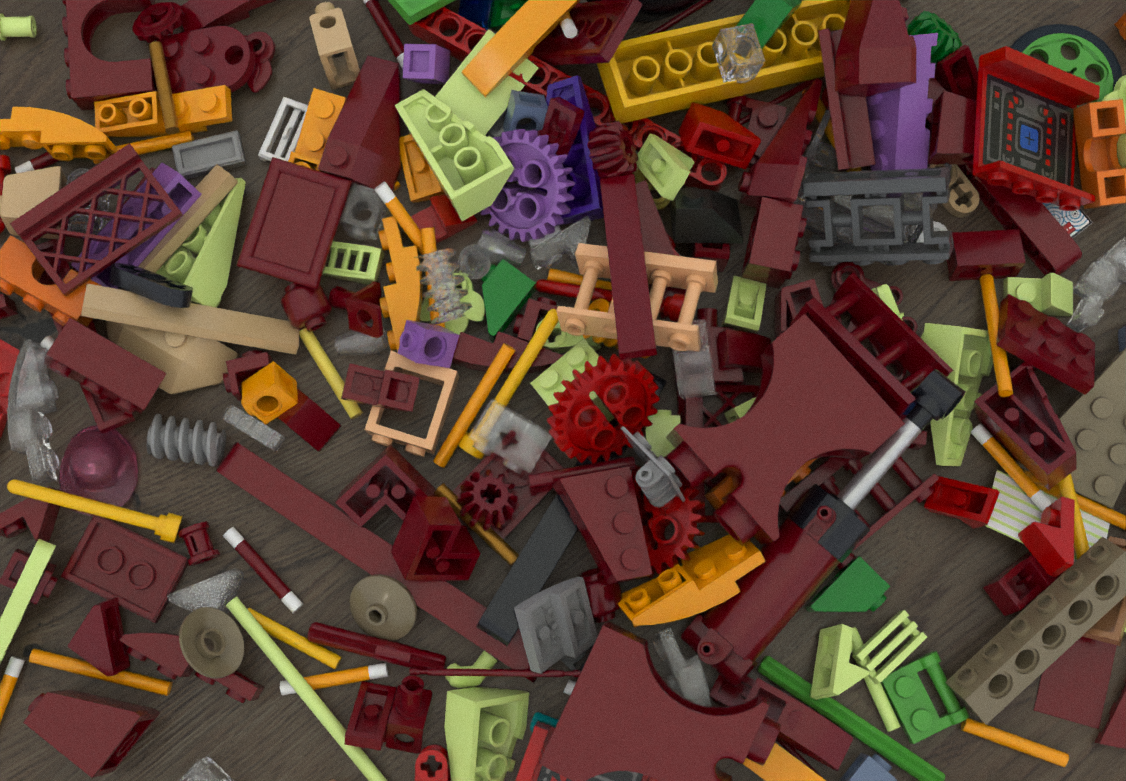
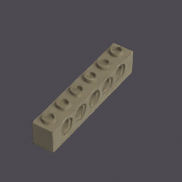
[945,537,1126,725]

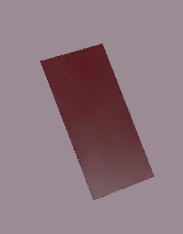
[1033,637,1117,729]

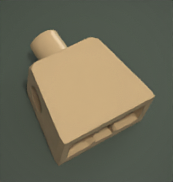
[309,2,360,90]
[0,166,69,239]

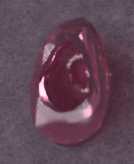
[59,425,138,516]

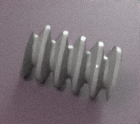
[146,414,226,467]

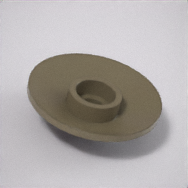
[350,574,417,641]
[179,607,244,679]

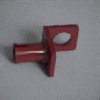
[329,281,383,338]
[386,676,432,754]

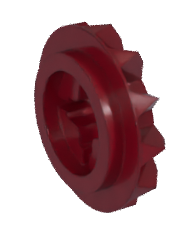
[132,2,185,43]

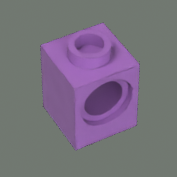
[403,44,450,84]
[397,320,459,368]

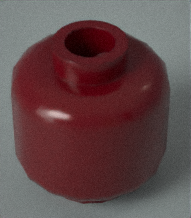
[281,283,332,332]
[579,567,622,623]

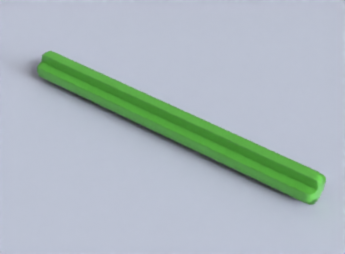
[757,656,945,781]

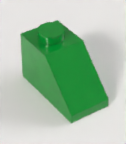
[481,259,536,343]
[804,556,890,612]

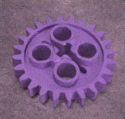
[481,129,575,242]

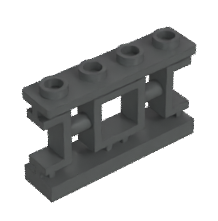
[802,167,953,266]

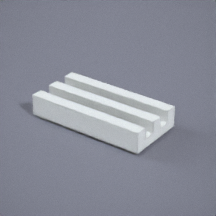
[258,97,308,162]

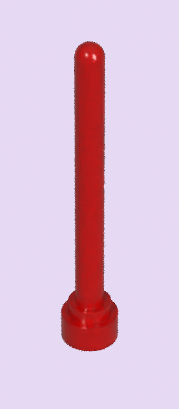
[536,279,685,322]

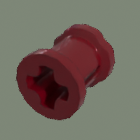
[178,521,220,566]

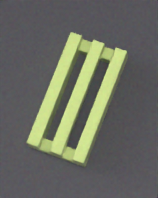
[852,610,927,684]

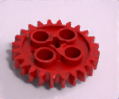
[547,354,660,464]
[632,464,707,578]

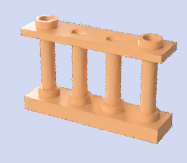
[556,243,718,352]

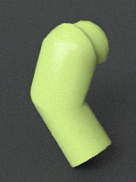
[445,650,498,689]

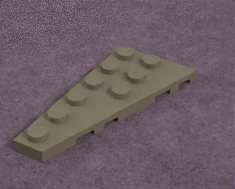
[1015,348,1126,508]

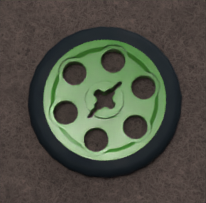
[1010,24,1122,108]

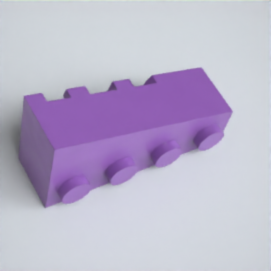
[866,33,938,171]

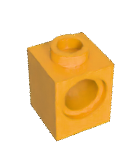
[241,361,298,424]

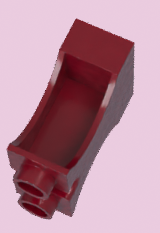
[664,314,905,546]
[539,621,781,781]

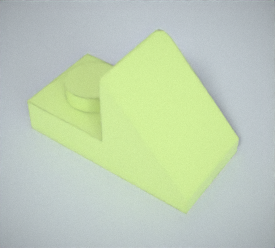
[636,133,694,201]
[1003,273,1073,316]
[721,276,767,334]
[810,624,870,700]

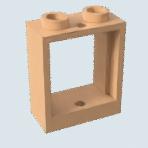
[364,351,459,457]

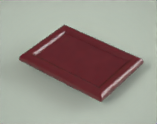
[236,157,352,290]

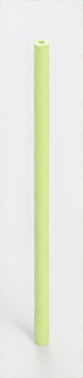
[226,597,387,781]

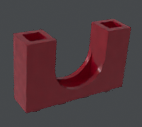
[62,0,158,110]

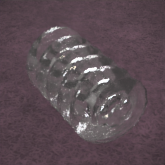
[413,248,472,325]

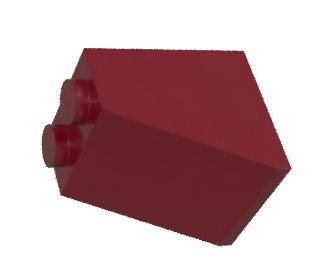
[23,690,160,778]

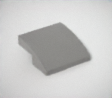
[514,577,598,674]

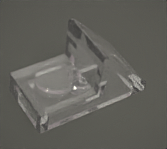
[529,216,591,275]

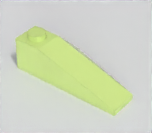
[395,89,514,221]

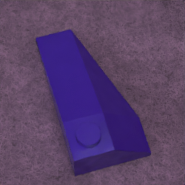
[535,75,604,224]

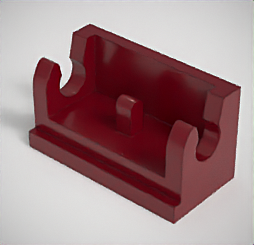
[947,229,1026,281]

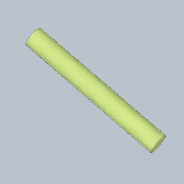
[852,626,901,732]

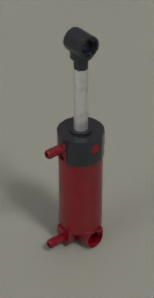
[681,369,966,688]

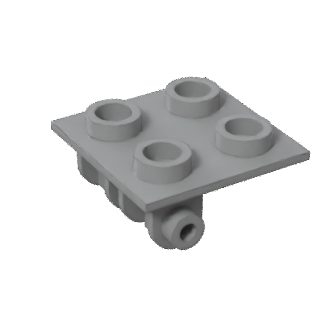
[621,426,685,507]

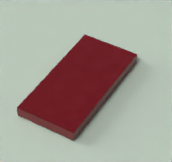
[531,0,643,65]

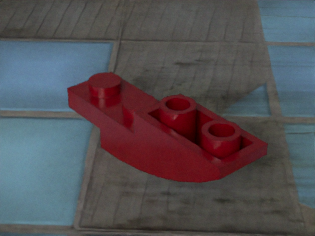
[120,633,265,703]
[708,674,854,771]

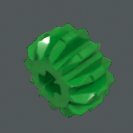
[907,11,962,67]

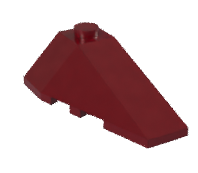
[834,0,917,97]
[318,55,401,195]
[738,79,822,208]

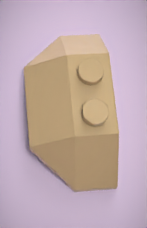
[105,288,240,395]

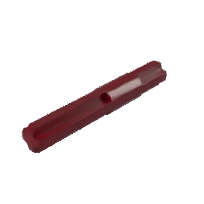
[307,622,446,670]

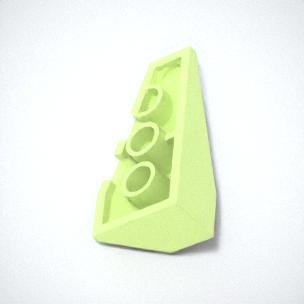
[156,178,246,308]
[921,323,993,466]
[444,686,529,781]

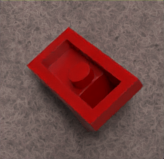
[411,195,477,253]
[924,476,1000,529]
[1018,496,1075,577]

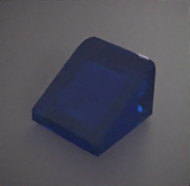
[458,0,495,31]

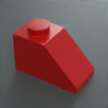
[678,102,761,169]

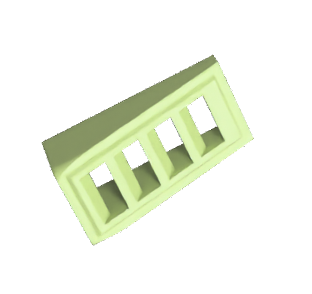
[322,241,384,285]

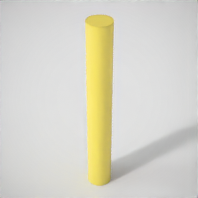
[299,328,363,420]

